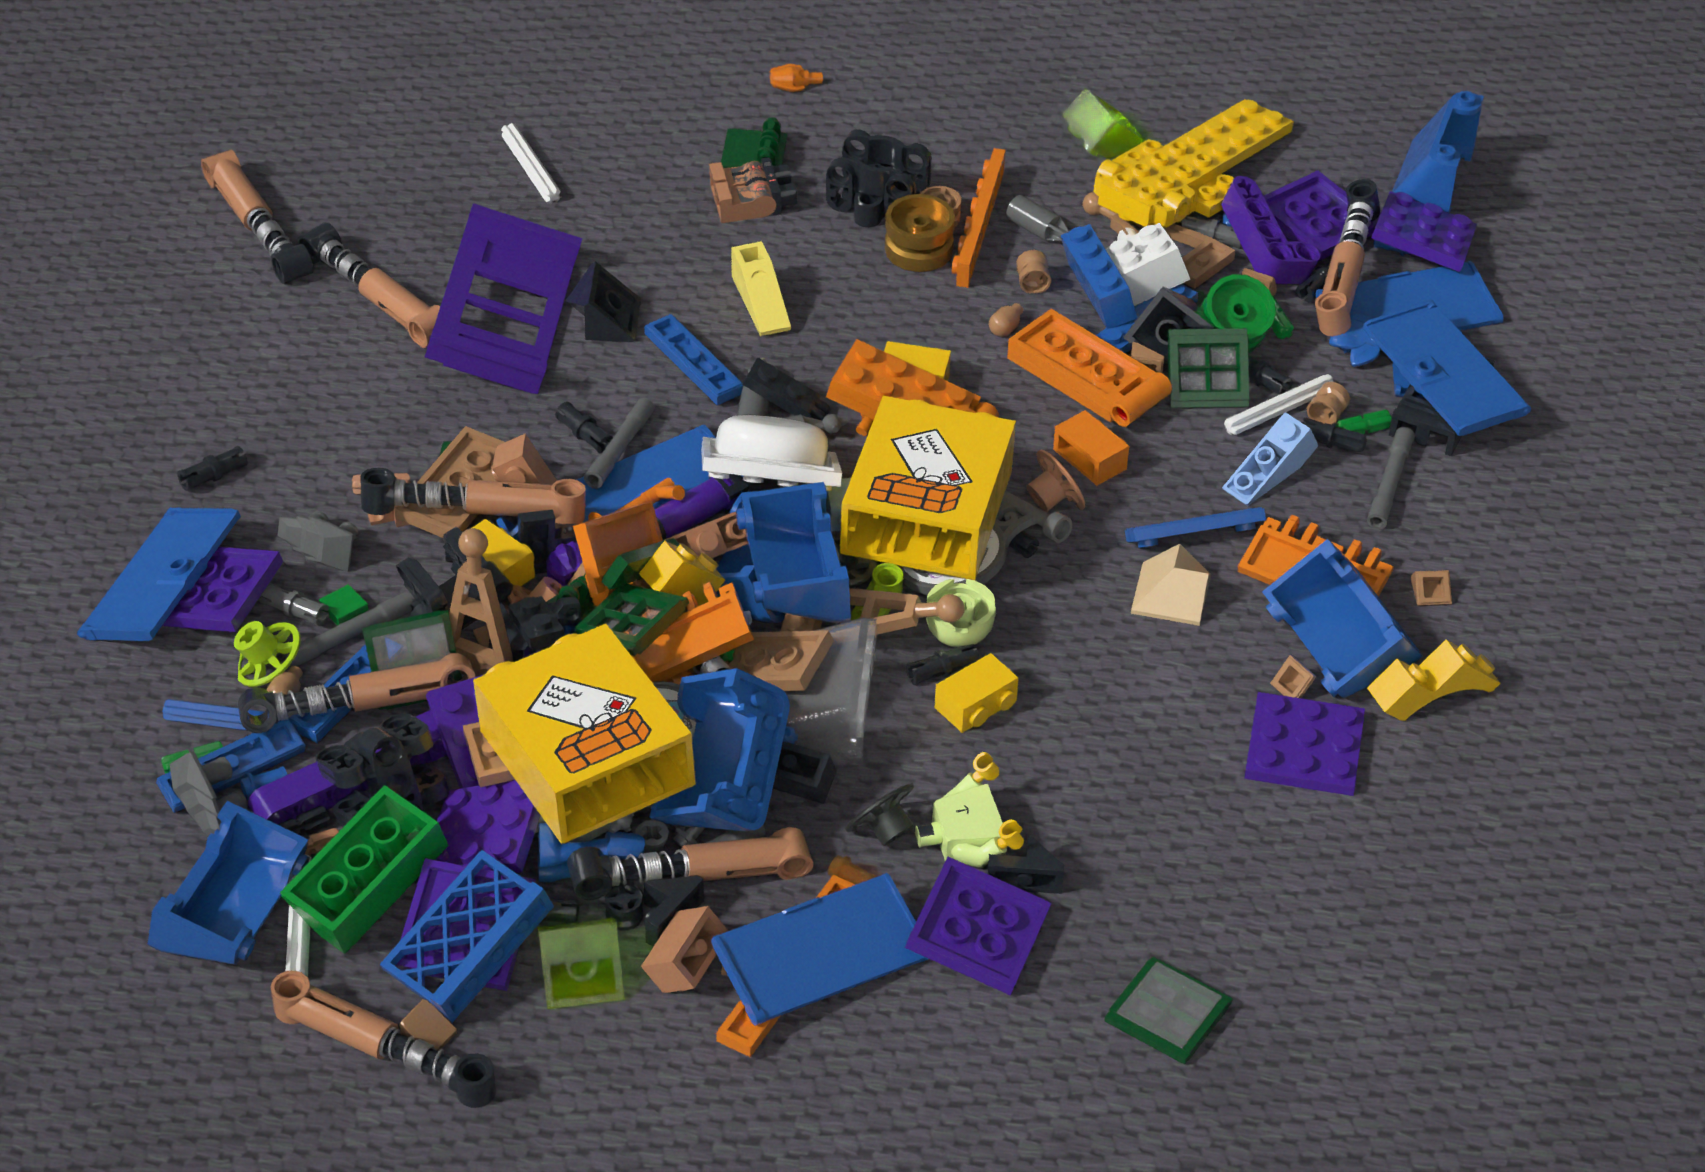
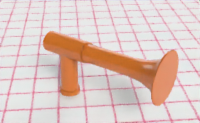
[588,478,685,521]

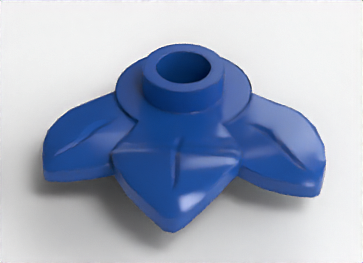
[1329,313,1382,367]

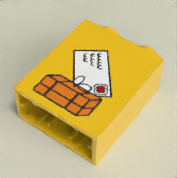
[840,395,1016,580]
[473,624,696,844]

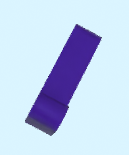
[1221,176,1321,284]

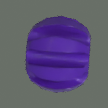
[546,541,583,587]

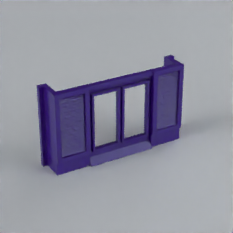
[425,203,583,394]

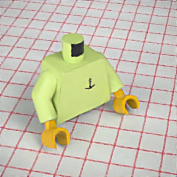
[915,752,1024,868]

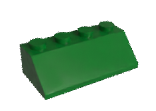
[280,785,449,954]

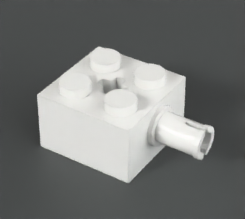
[1106,223,1190,306]

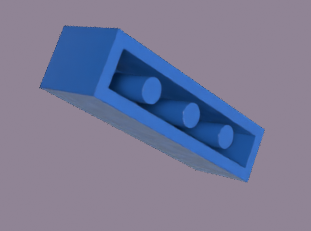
[1061,224,1137,329]

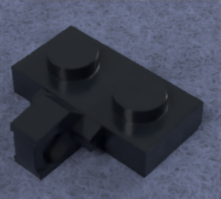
[518,509,577,574]
[508,596,582,650]

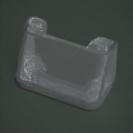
[785,618,877,764]

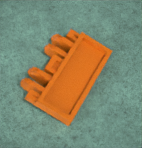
[573,501,663,607]
[1238,515,1394,597]
[624,582,754,682]

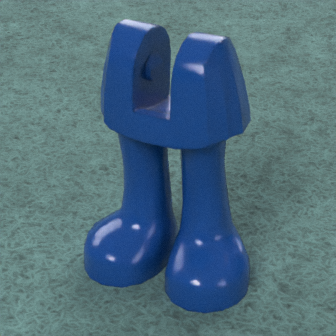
[537,823,645,883]

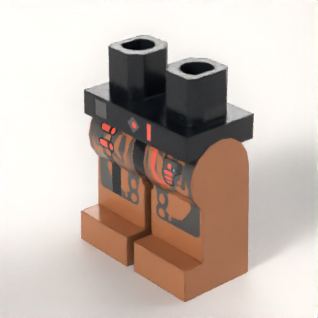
[709,157,797,223]

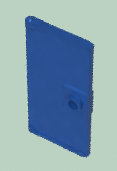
[1315,261,1503,353]
[1363,300,1531,436]
[577,424,743,523]
[77,508,241,641]
[711,873,928,1026]

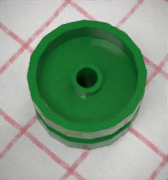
[1200,274,1276,356]

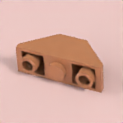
[662,511,748,558]

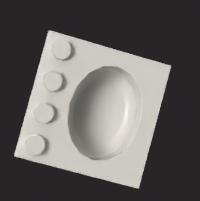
[701,415,842,491]

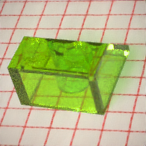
[1062,88,1146,159]
[537,918,625,1009]

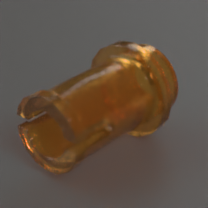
[827,855,878,884]

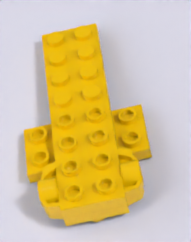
[1094,99,1294,228]

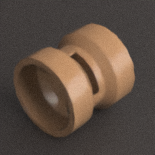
[1016,250,1051,293]
[1307,382,1350,425]

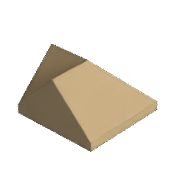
[1131,544,1211,626]

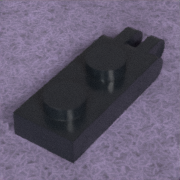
[742,357,830,421]

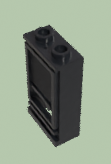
[1389,358,1495,456]

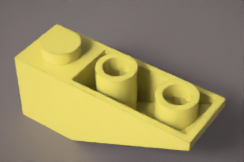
[731,241,791,336]

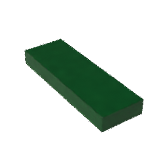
[601,538,680,590]

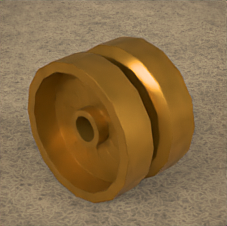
[885,194,955,272]

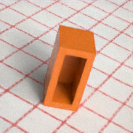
[1053,410,1129,486]

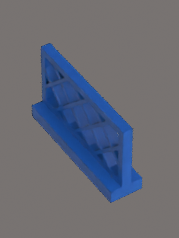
[379,850,554,1023]

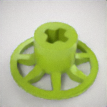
[234,621,301,687]

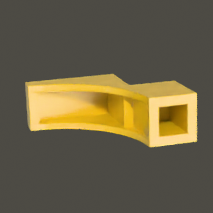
[1367,639,1501,721]

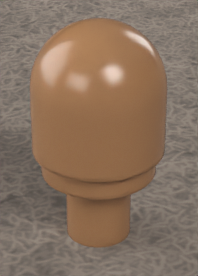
[989,303,1023,337]
[267,666,303,695]

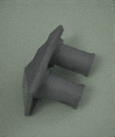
[277,510,359,572]
[170,751,248,837]

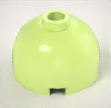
[926,579,996,647]

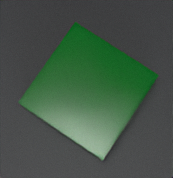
[319,584,368,626]

